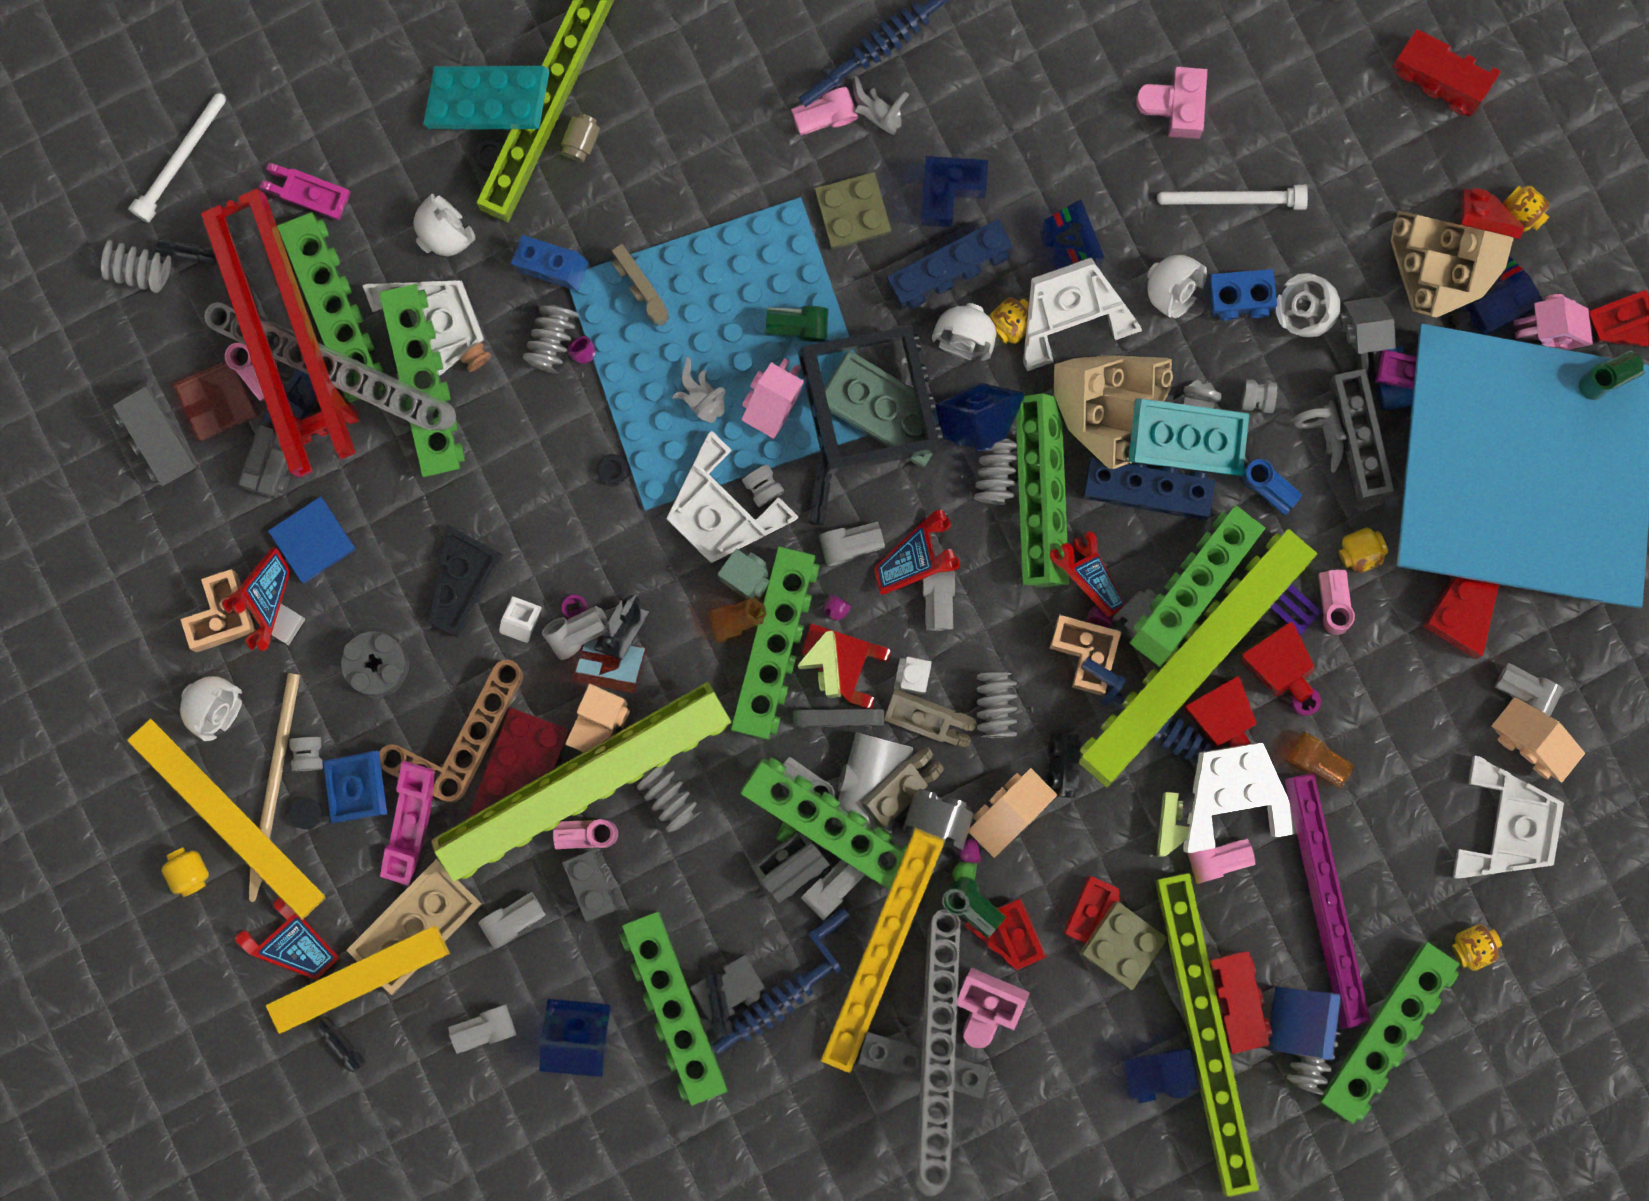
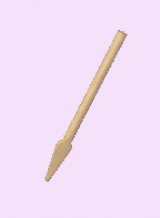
[249,673,300,902]

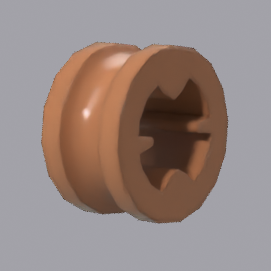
[460,342,492,372]

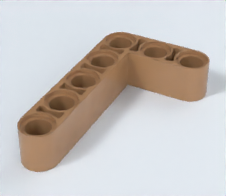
[379,660,523,803]

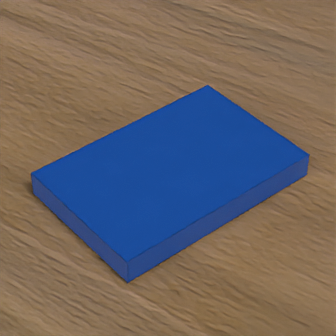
[1267,986,1340,1060]

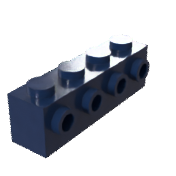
[887,219,1013,311]
[1083,458,1216,521]

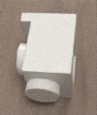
[894,657,932,695]

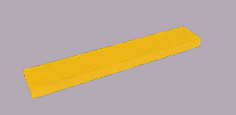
[265,925,450,1034]

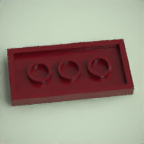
[467,707,570,848]

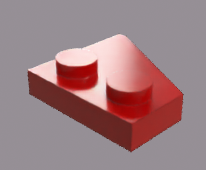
[1063,875,1120,944]
[964,898,1047,970]

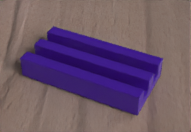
[1269,584,1322,635]

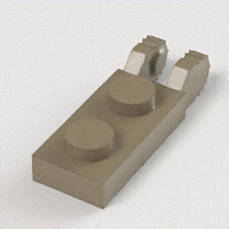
[611,244,669,326]
[884,689,977,747]
[861,747,944,828]

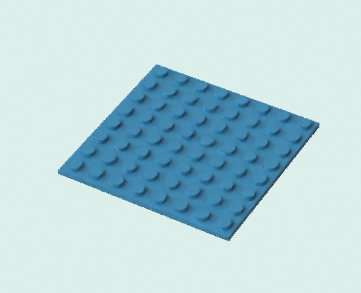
[570,197,868,511]
[1397,324,1649,609]

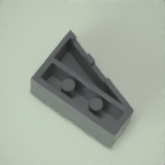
[111,379,195,487]

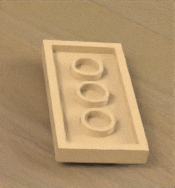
[346,859,482,995]

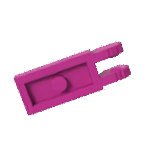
[259,163,351,221]

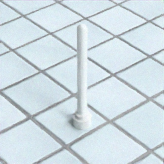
[128,93,226,223]
[1157,185,1308,210]

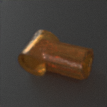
[707,598,767,643]
[1286,731,1355,789]

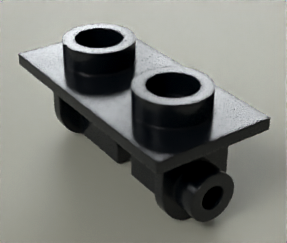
[594,595,649,660]
[1046,733,1081,798]

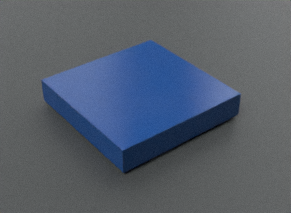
[268,497,356,584]
[323,751,387,823]

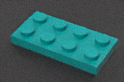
[423,66,549,129]
[1128,399,1249,476]

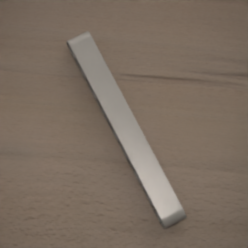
[204,302,456,431]
[916,909,960,1196]

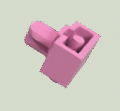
[1136,67,1207,139]
[1513,294,1593,350]
[742,358,804,439]
[957,968,1030,1049]

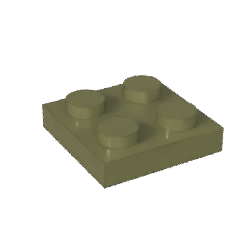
[815,172,892,250]
[1079,901,1168,991]

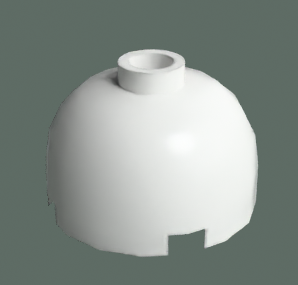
[414,194,475,256]
[1147,255,1207,318]
[1276,273,1340,337]
[932,303,996,361]
[180,676,242,741]

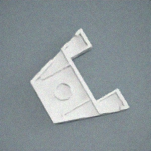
[1023,258,1142,371]
[363,280,484,389]
[666,431,798,563]
[1183,743,1297,853]
[1452,756,1564,879]

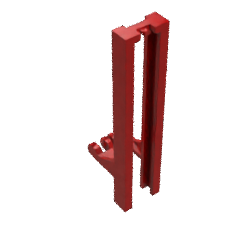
[201,188,359,478]

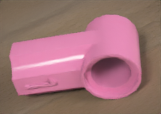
[791,87,858,136]
[225,342,265,402]
[1318,570,1355,635]
[553,819,618,849]
[1188,839,1256,884]

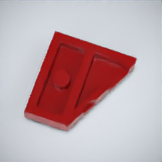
[1461,188,1524,239]
[1589,289,1649,347]

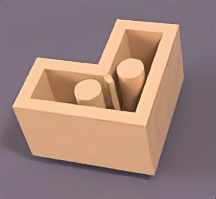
[180,569,256,653]
[1049,615,1121,696]
[566,684,630,753]
[1492,697,1585,782]
[969,768,1057,858]

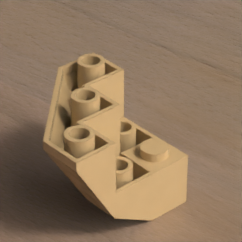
[1391,210,1513,318]
[1054,355,1173,469]

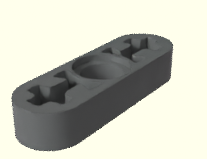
[793,709,884,728]

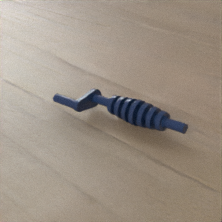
[798,0,949,108]
[1081,657,1213,764]
[711,907,851,1055]

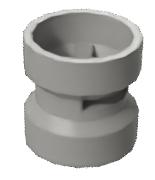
[1241,379,1277,414]
[742,464,785,508]
[289,737,323,771]

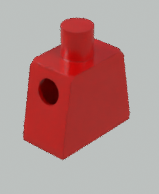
[1241,621,1314,703]
[1183,676,1256,748]

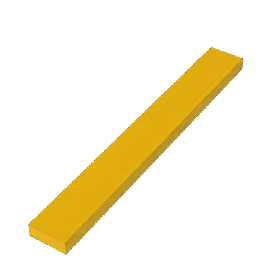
[127,719,326,920]
[821,828,945,1073]

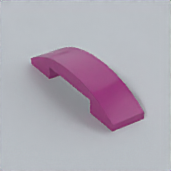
[380,761,434,886]

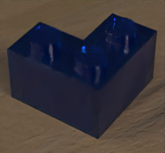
[921,156,988,227]
[1122,1048,1198,1103]

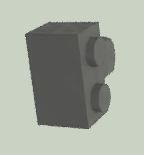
[1339,296,1396,374]

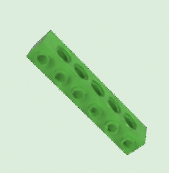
[277,212,385,403]
[379,284,465,477]
[1015,394,1069,588]
[1130,505,1265,666]
[731,546,820,741]
[741,757,908,890]
[619,912,728,1106]
[1317,942,1459,1124]

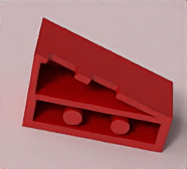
[1392,29,1502,117]
[1422,576,1499,659]
[1209,951,1272,1054]

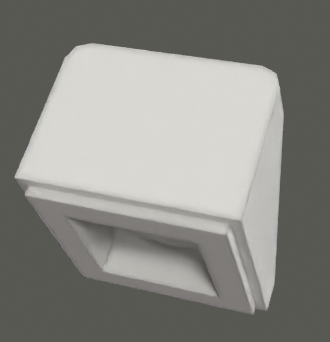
[499,596,542,643]
[271,604,305,645]

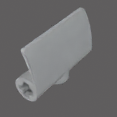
[832,732,913,834]

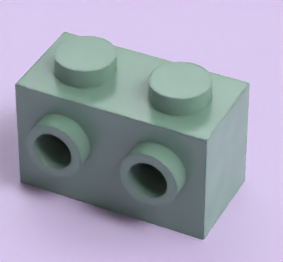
[718,549,770,604]

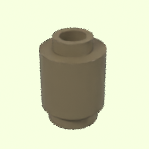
[561,114,600,163]

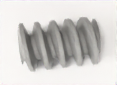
[101,240,171,293]
[523,305,579,374]
[974,437,1018,505]
[977,673,1017,738]
[637,764,701,832]
[1286,1032,1341,1095]

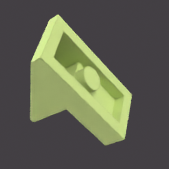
[798,631,841,698]
[1156,792,1189,857]

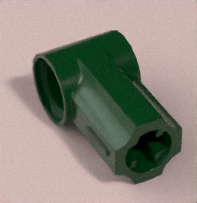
[766,306,829,342]
[1579,350,1645,400]
[942,877,1006,939]

